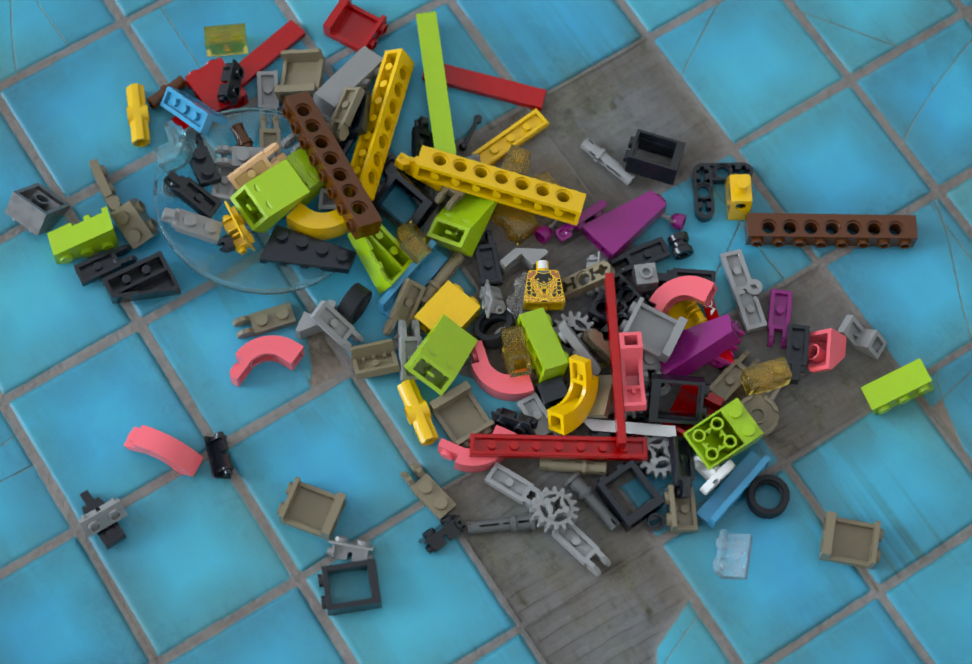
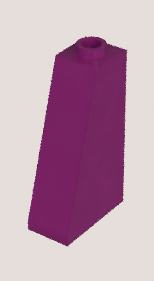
[582,190,667,260]
[660,314,741,386]

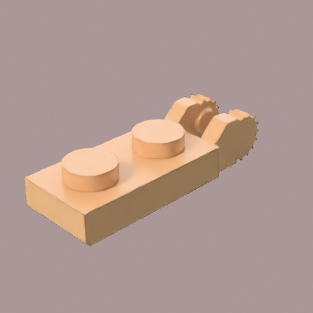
[227,142,287,190]

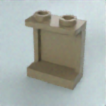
[274,48,326,104]
[429,380,495,448]
[277,477,347,541]
[818,511,883,569]

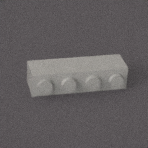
[313,46,383,118]

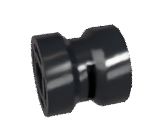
[667,231,694,260]

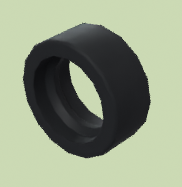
[336,283,372,325]
[474,309,517,350]
[746,474,790,519]

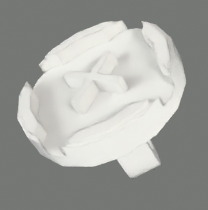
[694,455,736,495]

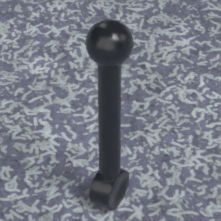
[459,115,482,151]

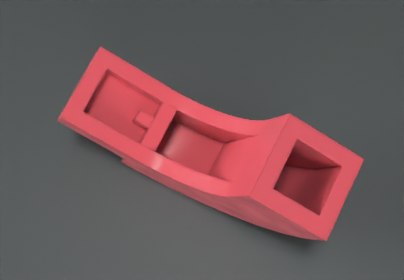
[649,276,718,315]
[619,331,647,412]
[230,335,305,387]
[470,340,534,401]
[123,425,203,477]
[438,425,517,473]

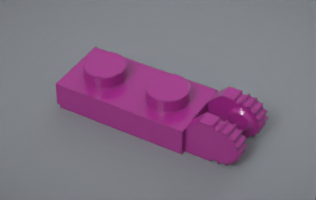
[767,289,793,349]

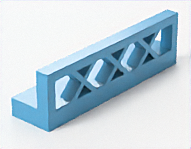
[160,86,228,135]
[378,240,449,318]
[697,450,771,529]

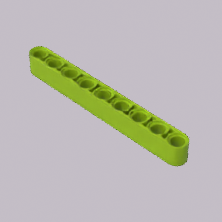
[416,11,457,155]

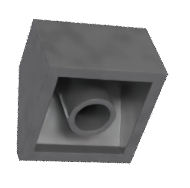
[5,183,71,236]

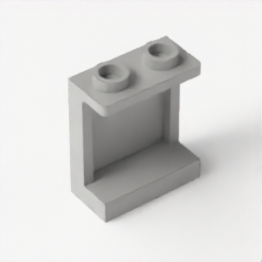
[618,297,688,363]

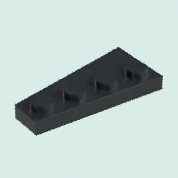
[259,225,356,274]

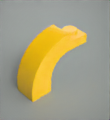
[286,203,348,240]
[547,354,599,436]

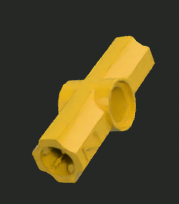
[126,83,151,147]
[397,379,439,446]

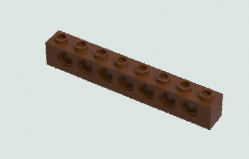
[281,91,382,240]
[744,213,918,249]

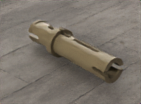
[420,251,466,306]
[539,459,607,476]

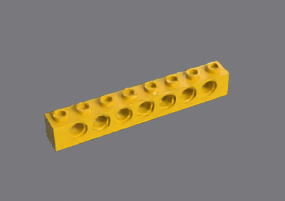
[350,48,415,201]
[413,145,586,226]

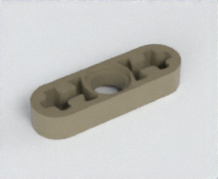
[561,261,615,300]

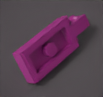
[553,199,608,243]

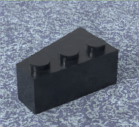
[102,251,181,304]

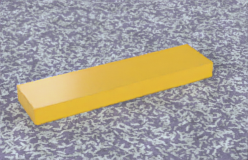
[471,108,549,166]

